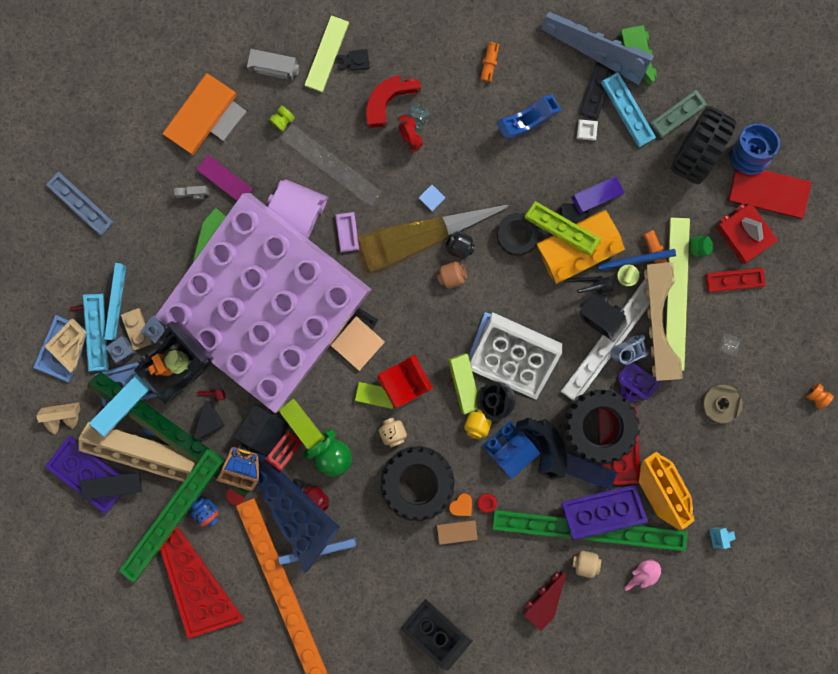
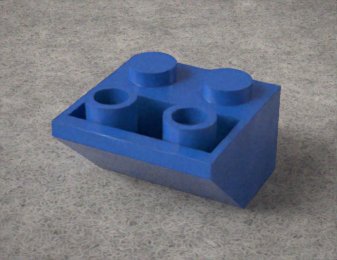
[482,421,540,479]

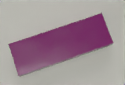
[196,155,253,201]

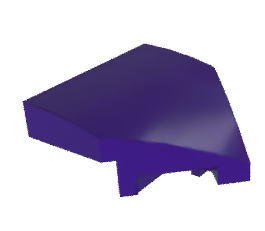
[618,362,661,402]

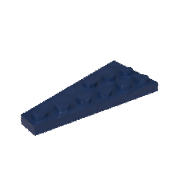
[255,451,340,573]

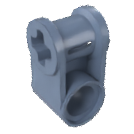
[610,334,650,365]

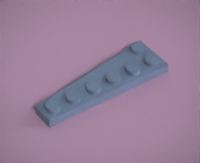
[541,12,654,85]

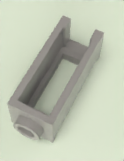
[247,49,300,81]

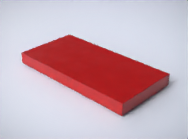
[728,168,812,219]
[597,406,640,485]

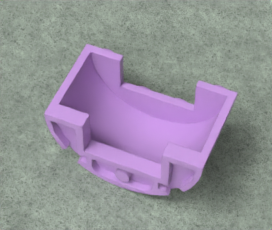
[267,179,329,239]

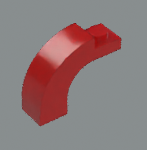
[366,75,421,128]

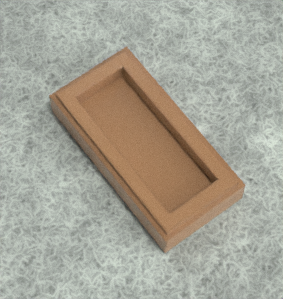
[437,520,478,545]

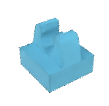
[709,527,735,549]

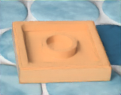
[331,316,385,371]

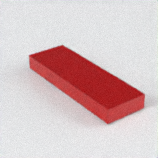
[705,268,765,293]

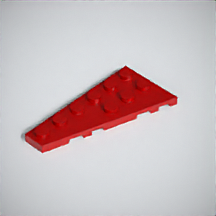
[160,526,244,639]

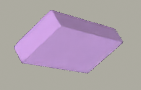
[335,212,359,253]

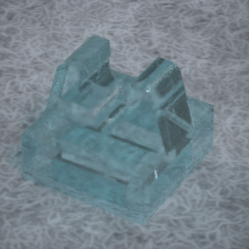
[408,104,430,130]

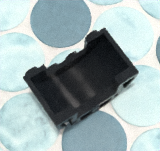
[134,321,213,405]

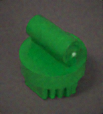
[689,236,713,257]

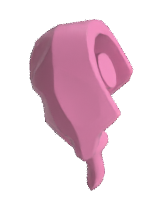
[624,559,661,591]

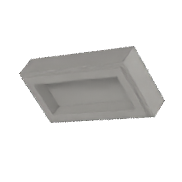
[211,101,247,142]

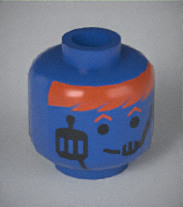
[190,498,219,527]

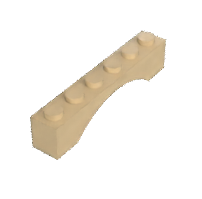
[644,262,683,381]

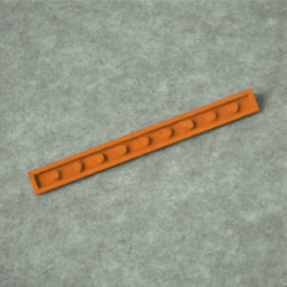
[236,498,328,674]

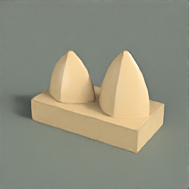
[36,402,80,435]

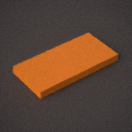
[162,73,238,155]

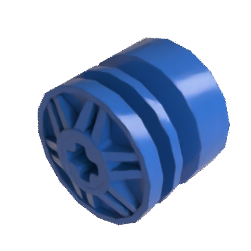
[730,124,780,175]

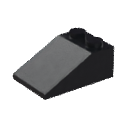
[401,599,473,671]

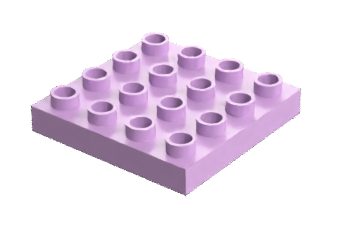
[155,193,372,413]

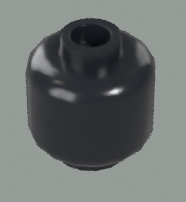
[445,231,475,259]

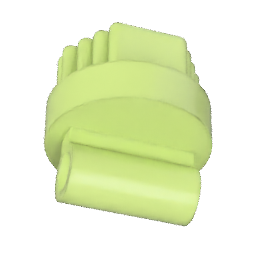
[617,265,639,287]
[164,350,191,374]

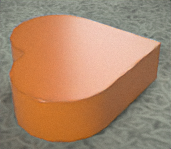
[449,493,472,516]

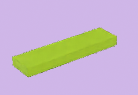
[525,201,601,257]

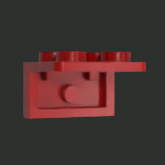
[377,355,433,408]

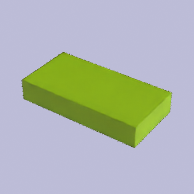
[355,382,393,409]

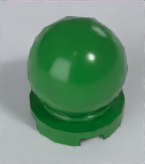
[302,427,352,478]

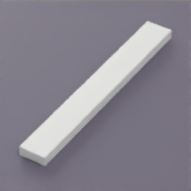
[560,279,650,401]

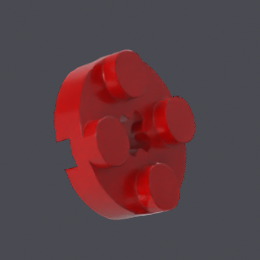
[397,115,423,153]

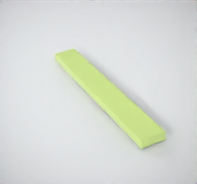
[665,218,690,371]

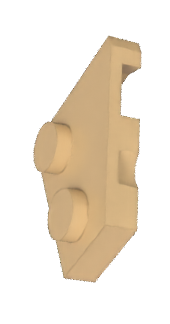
[44,319,87,373]

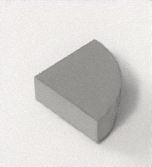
[742,217,763,242]

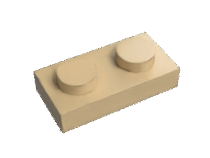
[121,308,153,351]

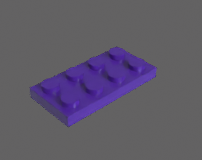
[45,436,121,514]
[561,485,648,541]

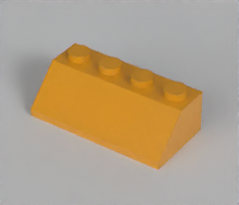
[537,210,625,284]

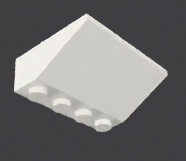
[470,312,562,400]

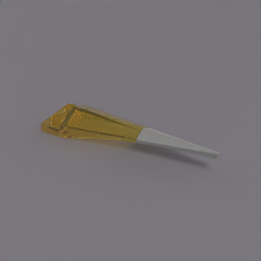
[358,205,509,273]

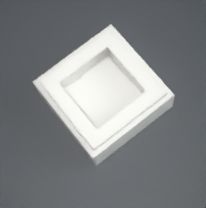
[577,120,598,141]

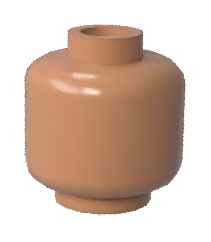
[437,261,467,289]

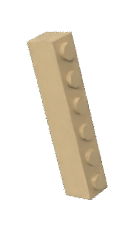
[79,422,197,482]

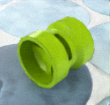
[269,105,295,132]

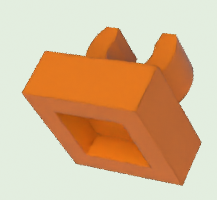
[148,354,173,376]

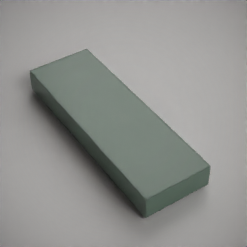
[650,90,707,139]

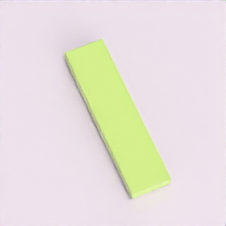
[305,16,349,93]

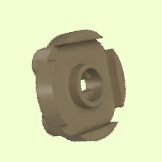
[702,385,743,423]

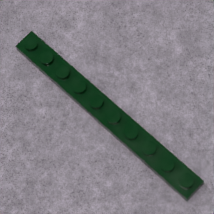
[87,372,250,498]

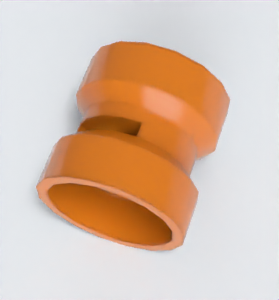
[805,383,834,410]

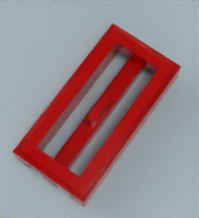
[265,431,303,472]

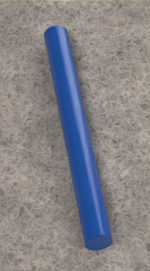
[599,249,676,271]

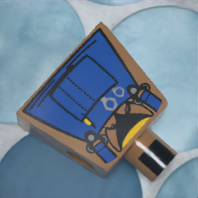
[217,443,259,491]

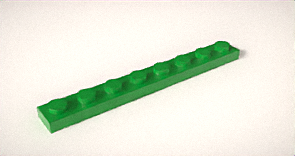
[119,449,225,583]

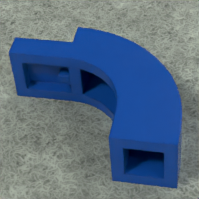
[496,94,562,140]

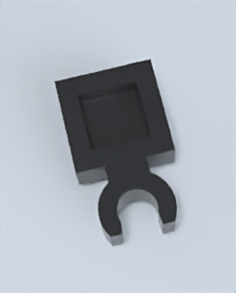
[336,49,370,71]

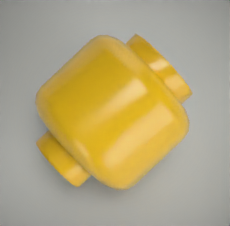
[464,410,492,440]

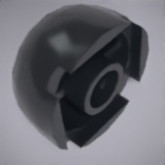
[477,381,516,420]

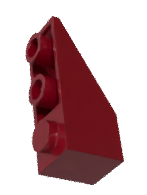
[522,570,566,631]

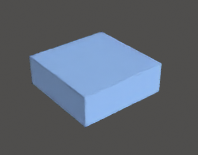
[419,185,445,212]

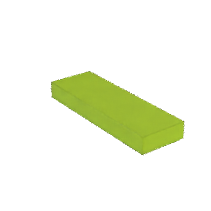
[448,353,478,414]
[279,399,325,450]

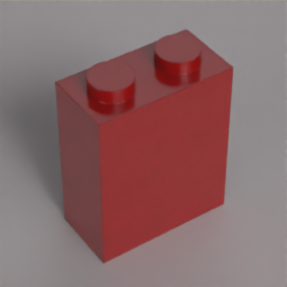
[716,203,778,264]

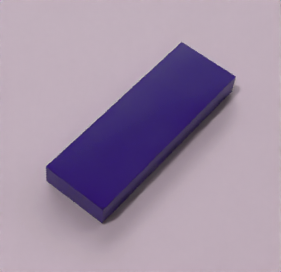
[571,176,625,214]

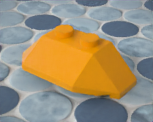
[639,452,694,530]

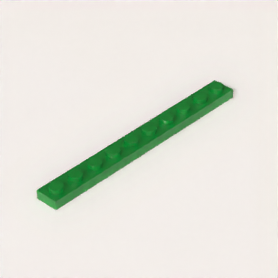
[492,510,688,551]

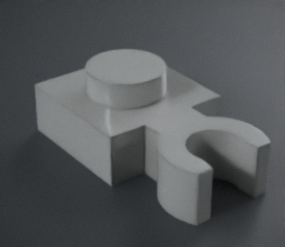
[174,186,209,200]

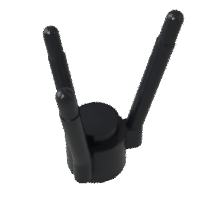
[563,275,613,307]

